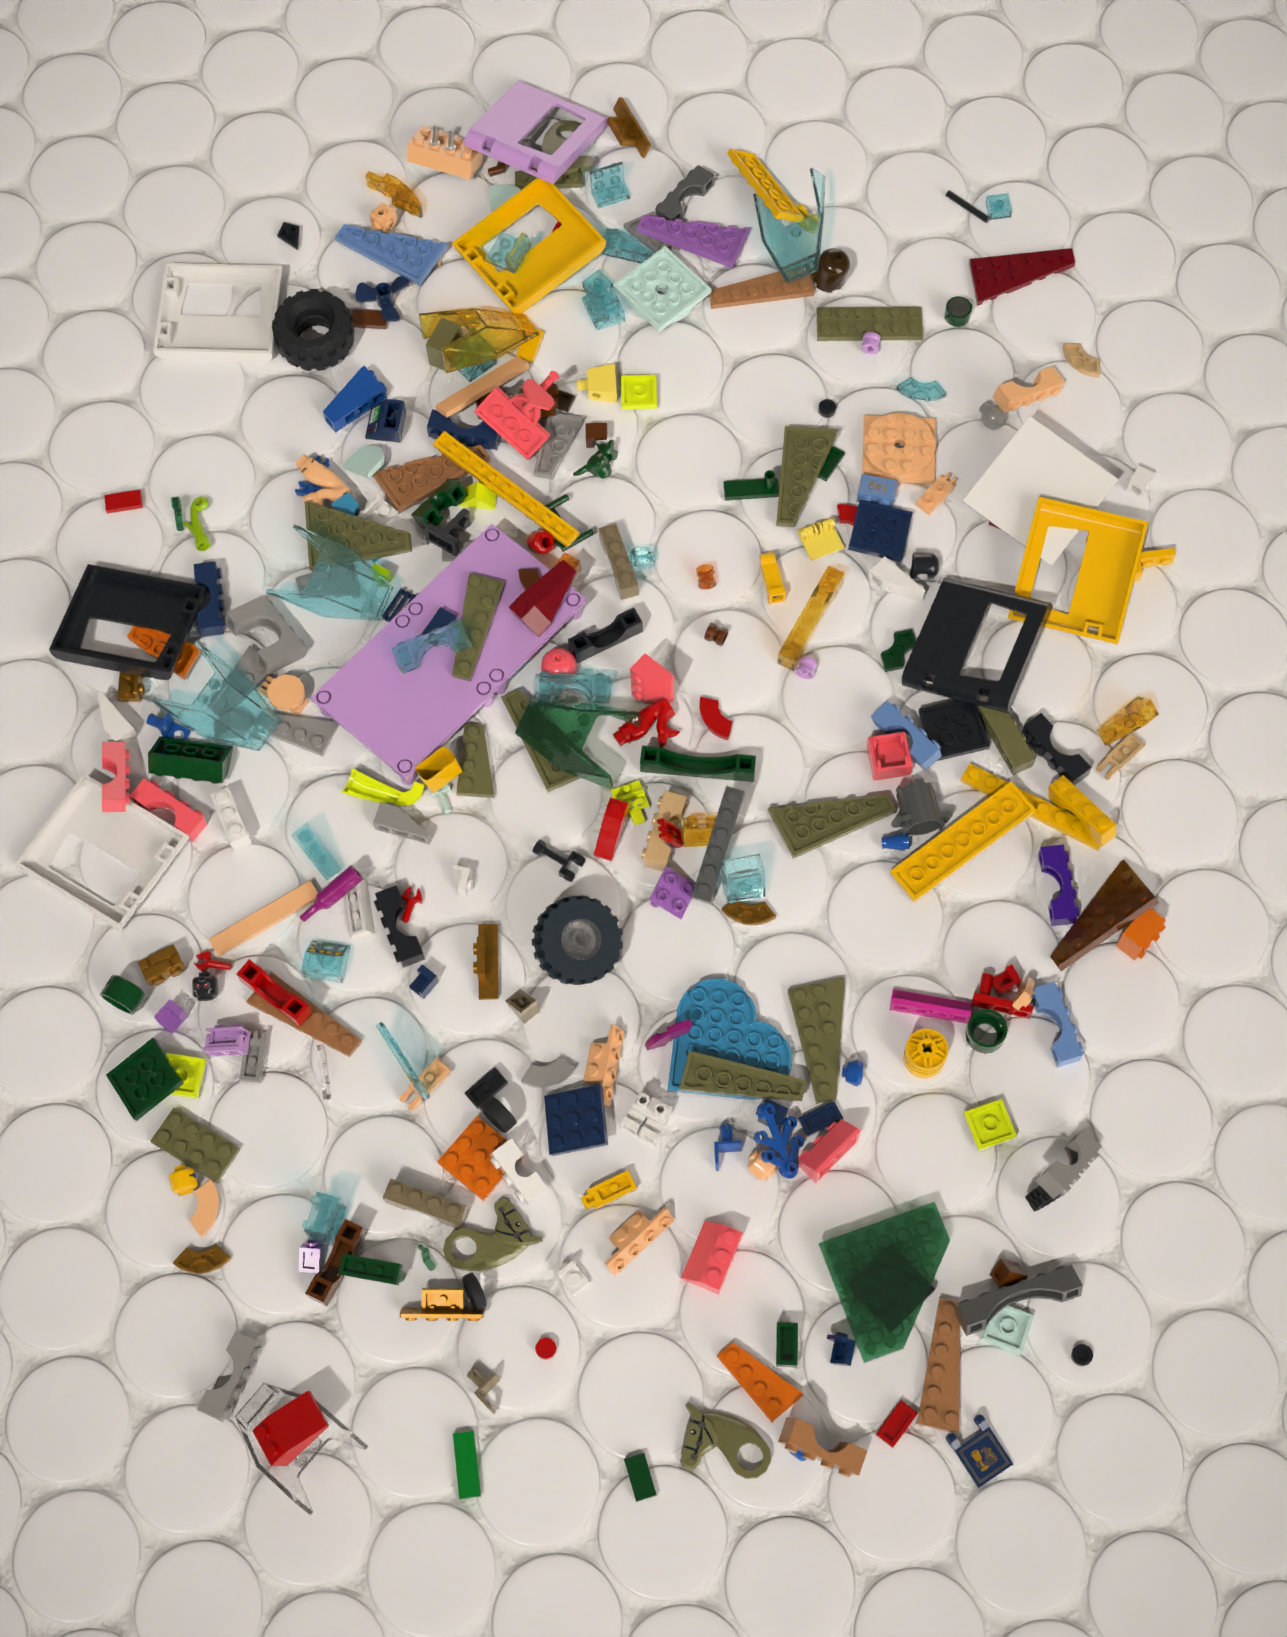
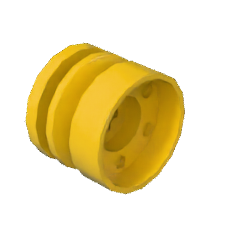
[903,1028,948,1079]

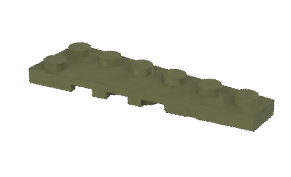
[452,573,505,682]

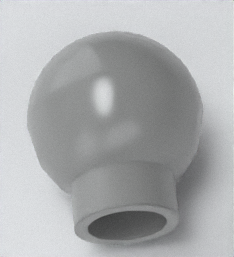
[979,401,1007,430]

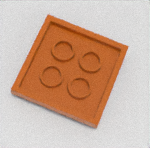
[437,1116,522,1202]

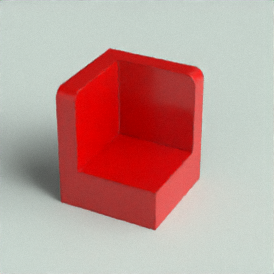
[992,964,1022,997]

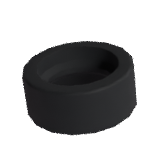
[479,1095,517,1133]

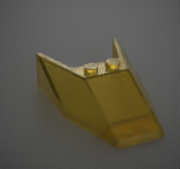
[419,308,539,373]

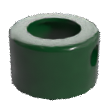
[99,975,146,1015]
[965,1009,1008,1054]

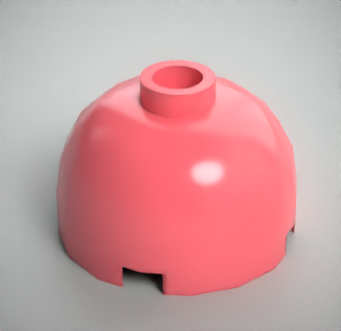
[541,648,578,686]

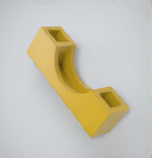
[1048,775,1116,847]

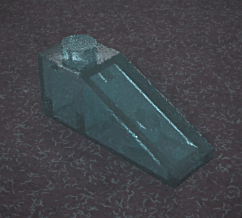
[602,228,652,263]
[291,822,342,881]

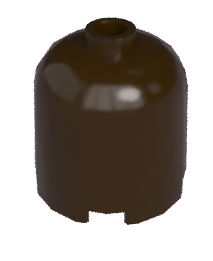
[811,248,851,293]

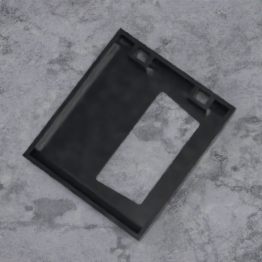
[49,564,207,680]
[902,577,1053,714]

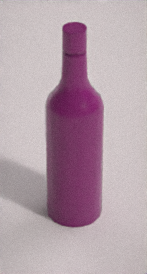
[299,865,363,922]

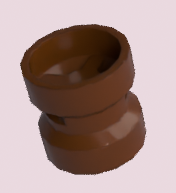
[704,623,729,646]

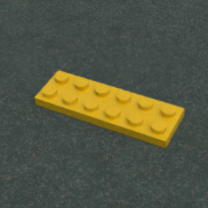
[727,148,804,223]

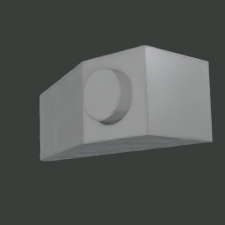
[373,802,431,845]

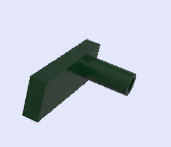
[723,470,779,501]
[339,1254,406,1286]

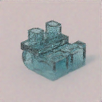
[582,286,625,330]

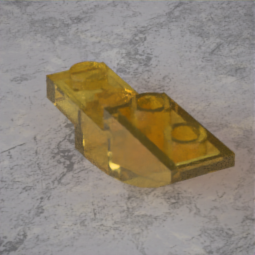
[365,171,423,218]

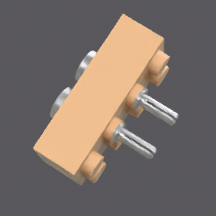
[407,126,483,180]

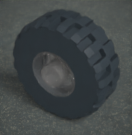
[532,895,623,985]

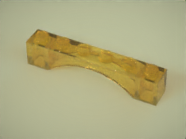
[777,565,845,671]

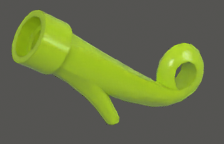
[184,496,211,551]

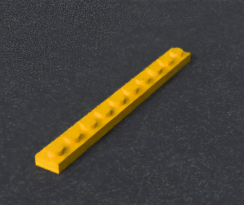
[433,431,580,548]

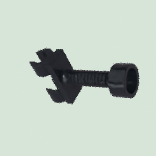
[532,839,585,882]

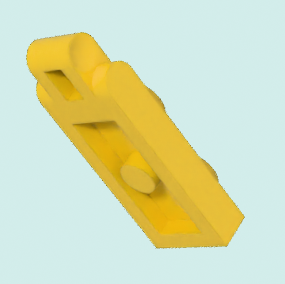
[580,1170,637,1210]

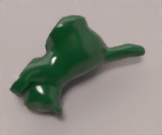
[573,440,618,479]

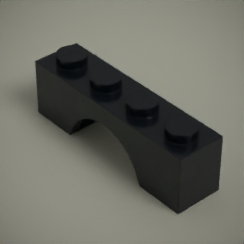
[568,607,643,664]
[1022,713,1092,786]
[374,885,425,968]

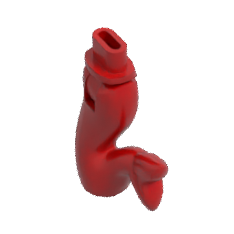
[612,698,680,748]

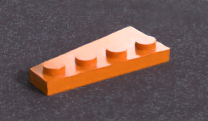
[127,626,202,681]
[717,1343,804,1423]

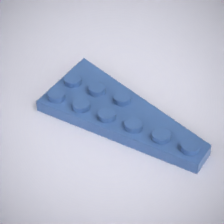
[334,224,448,286]

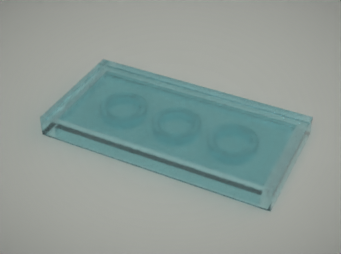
[376,1022,430,1101]

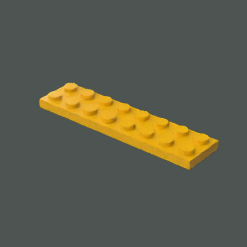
[890,781,1036,902]

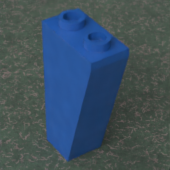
[323,365,387,433]

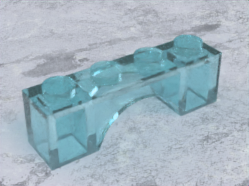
[391,620,472,674]
[534,672,611,704]

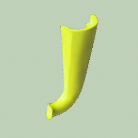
[341,768,425,806]

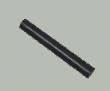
[945,190,990,223]

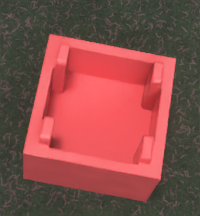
[866,732,913,781]

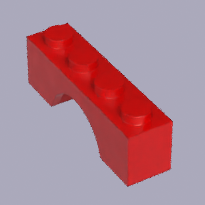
[236,959,313,1027]

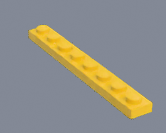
[960,763,1100,851]

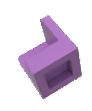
[154,999,188,1034]

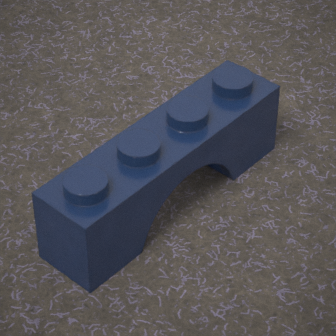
[427,409,501,450]
[193,561,226,637]

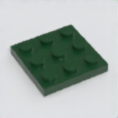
[106,1038,184,1121]

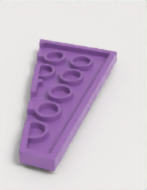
[636,215,750,269]

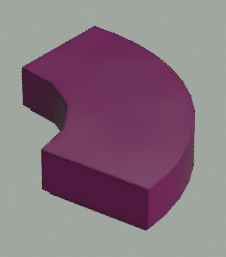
[645,1019,692,1050]

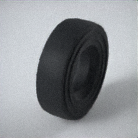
[462,1273,487,1311]

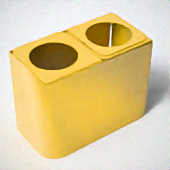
[415,747,462,794]

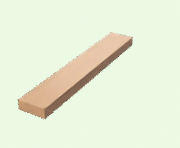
[435,356,529,418]
[208,880,318,957]

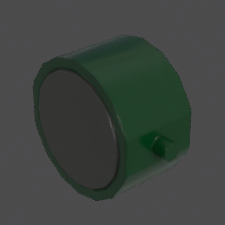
[944,296,973,327]

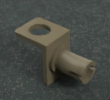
[467,1366,500,1414]

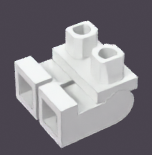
[621,1091,673,1146]

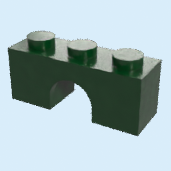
[411,479,468,529]

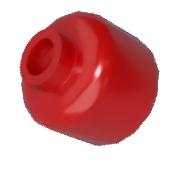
[527,530,554,554]

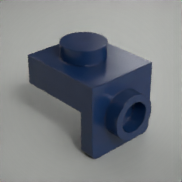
[827,1332,856,1366]

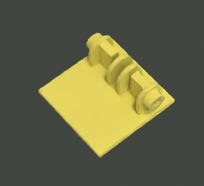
[797,518,845,561]

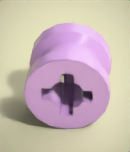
[861,332,880,354]
[795,657,817,679]

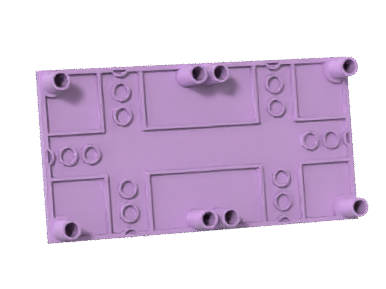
[311,524,587,785]

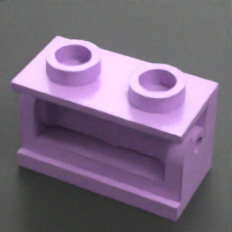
[203,1024,251,1057]

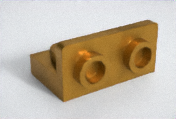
[117,672,146,702]

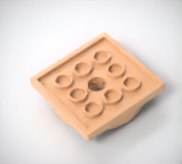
[862,413,936,484]

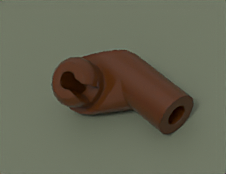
[487,161,508,177]

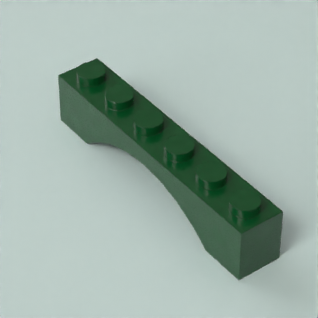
[640,746,756,782]

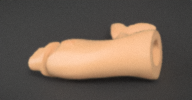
[295,454,352,506]

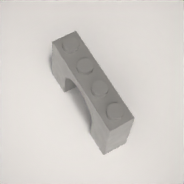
[225,595,306,675]

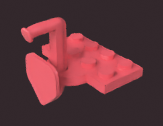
[474,371,559,460]

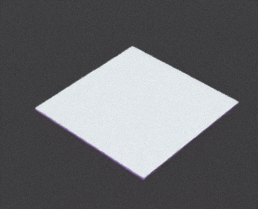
[963,416,1119,566]

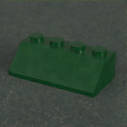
[148,736,233,784]

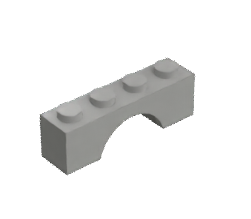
[1036,1128,1102,1199]
[197,1331,262,1422]

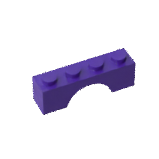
[1038,844,1080,926]

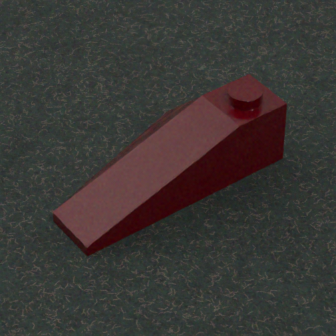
[509,559,577,638]

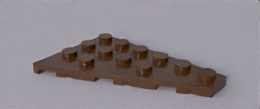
[1050,860,1159,971]

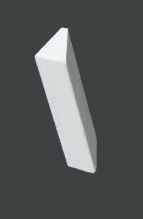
[345,879,375,938]

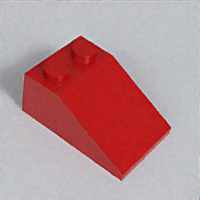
[252,1391,329,1466]

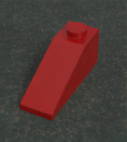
[594,797,630,861]

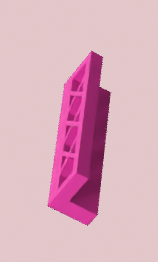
[889,989,972,1024]

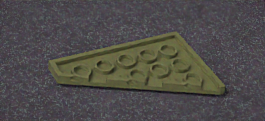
[305,501,412,571]

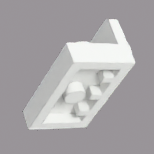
[358,494,399,526]

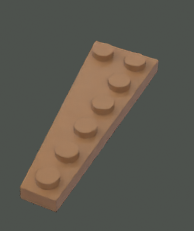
[709,264,815,309]
[246,972,362,1058]
[917,1298,960,1434]

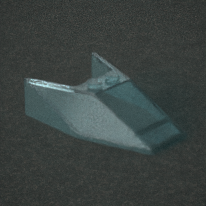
[753,168,826,283]
[266,524,393,621]
[152,641,281,751]

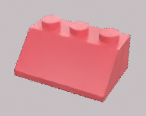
[630,653,674,704]
[798,1119,861,1183]
[681,1221,743,1295]

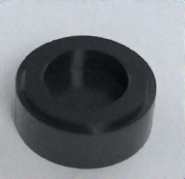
[818,399,836,418]
[1071,1344,1093,1367]

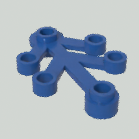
[754,1103,804,1179]

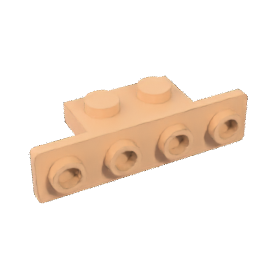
[583,1025,624,1106]
[605,1208,674,1276]

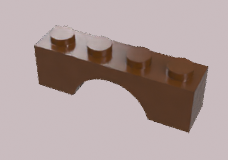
[305,1219,366,1307]

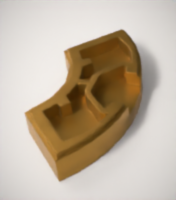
[721,898,776,925]
[173,1244,232,1274]

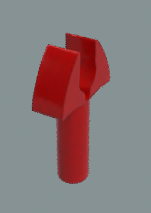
[401,886,423,923]
[194,951,232,972]

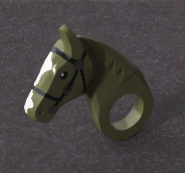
[443,1198,543,1272]
[680,1402,771,1479]

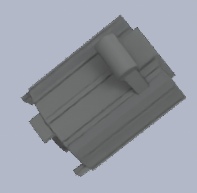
[891,778,953,835]

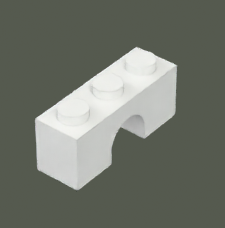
[210,787,252,851]
[489,1138,548,1203]

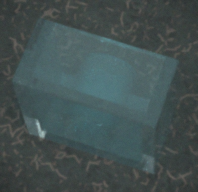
[986,193,1012,220]
[582,269,613,301]

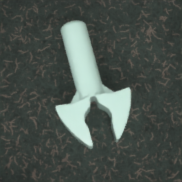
[430,784,451,814]

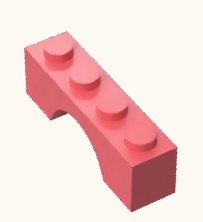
[102,742,130,812]
[130,778,207,842]

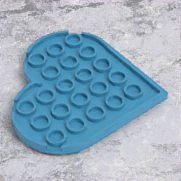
[668,979,792,1100]

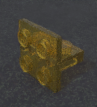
[683,815,717,847]

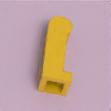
[759,551,786,604]

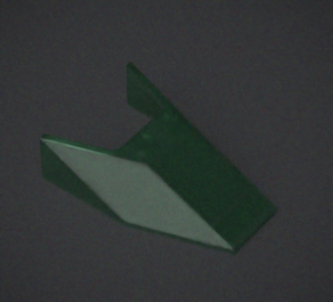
[515,700,641,790]

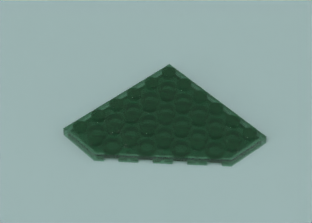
[818,1202,950,1363]

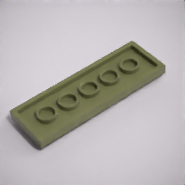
[816,306,923,341]

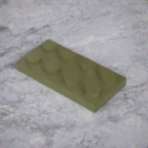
[150,1108,240,1184]

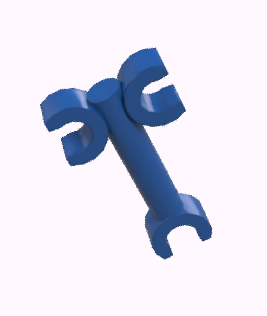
[295,455,330,496]

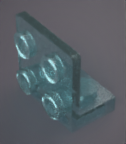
[590,162,630,209]
[485,232,532,274]

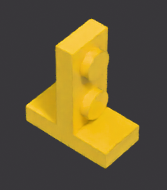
[1134,548,1176,581]

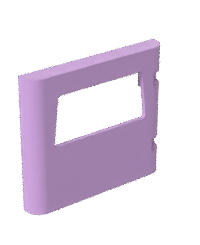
[464,80,608,184]

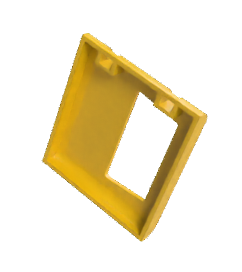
[452,178,606,315]
[1008,497,1148,645]

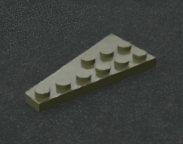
[776,426,839,527]
[767,794,897,859]

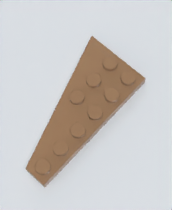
[372,445,491,513]

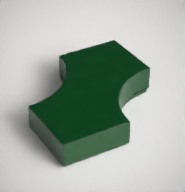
[880,629,916,672]

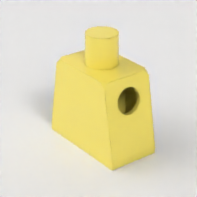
[577,364,617,402]

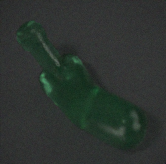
[418,1244,436,1271]

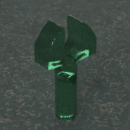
[171,496,184,531]

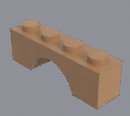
[778,1417,867,1478]

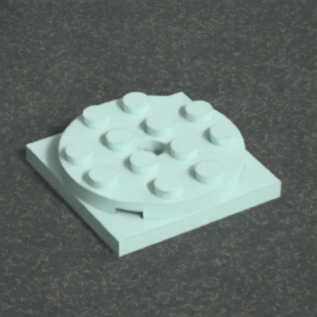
[613,246,711,332]

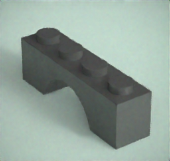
[655,165,714,221]

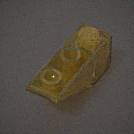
[1097,696,1159,746]

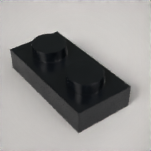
[464,1067,508,1109]

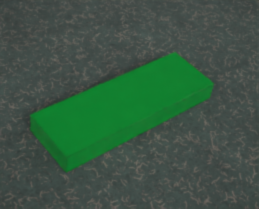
[453,1431,481,1500]

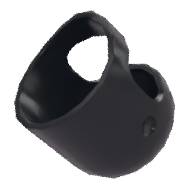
[909,552,939,579]

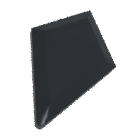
[277,222,300,250]

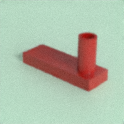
[971,973,1033,1019]

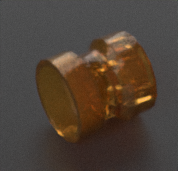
[696,564,716,590]

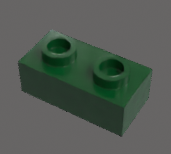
[776,1322,798,1368]

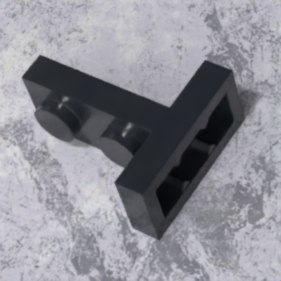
[426,508,470,556]

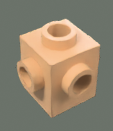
[369,202,398,233]

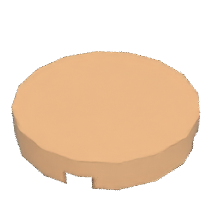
[267,674,306,711]

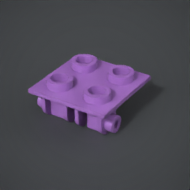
[649,867,695,919]

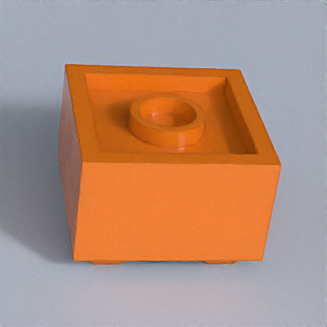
[1116,908,1166,961]

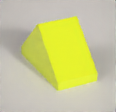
[459,482,497,510]

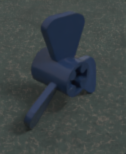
[355,276,409,322]

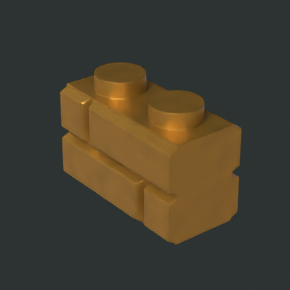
[138,944,186,986]

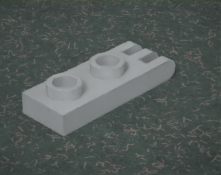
[239,1029,267,1083]

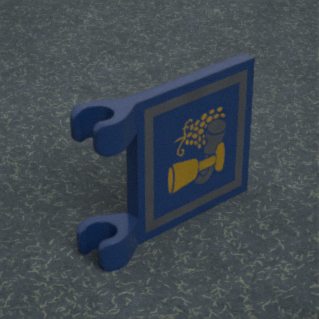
[946,1415,1013,1488]

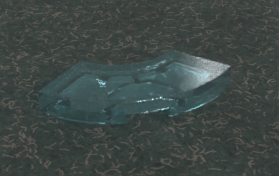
[896,377,946,402]

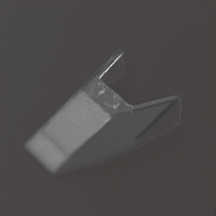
[235,1383,368,1515]

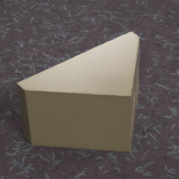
[505,989,540,1024]

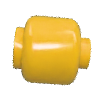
[169,1164,198,1196]

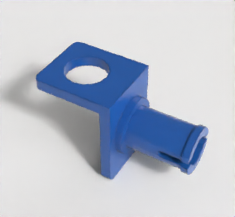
[146,713,191,740]
[714,1124,742,1171]

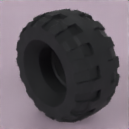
[272,289,355,371]

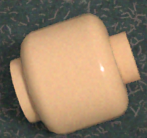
[747,1150,777,1181]

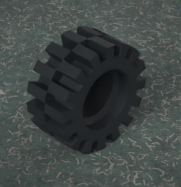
[1025,1185,1062,1212]

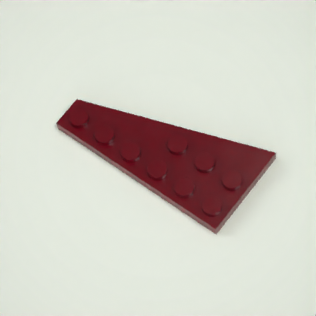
[969,248,1075,306]

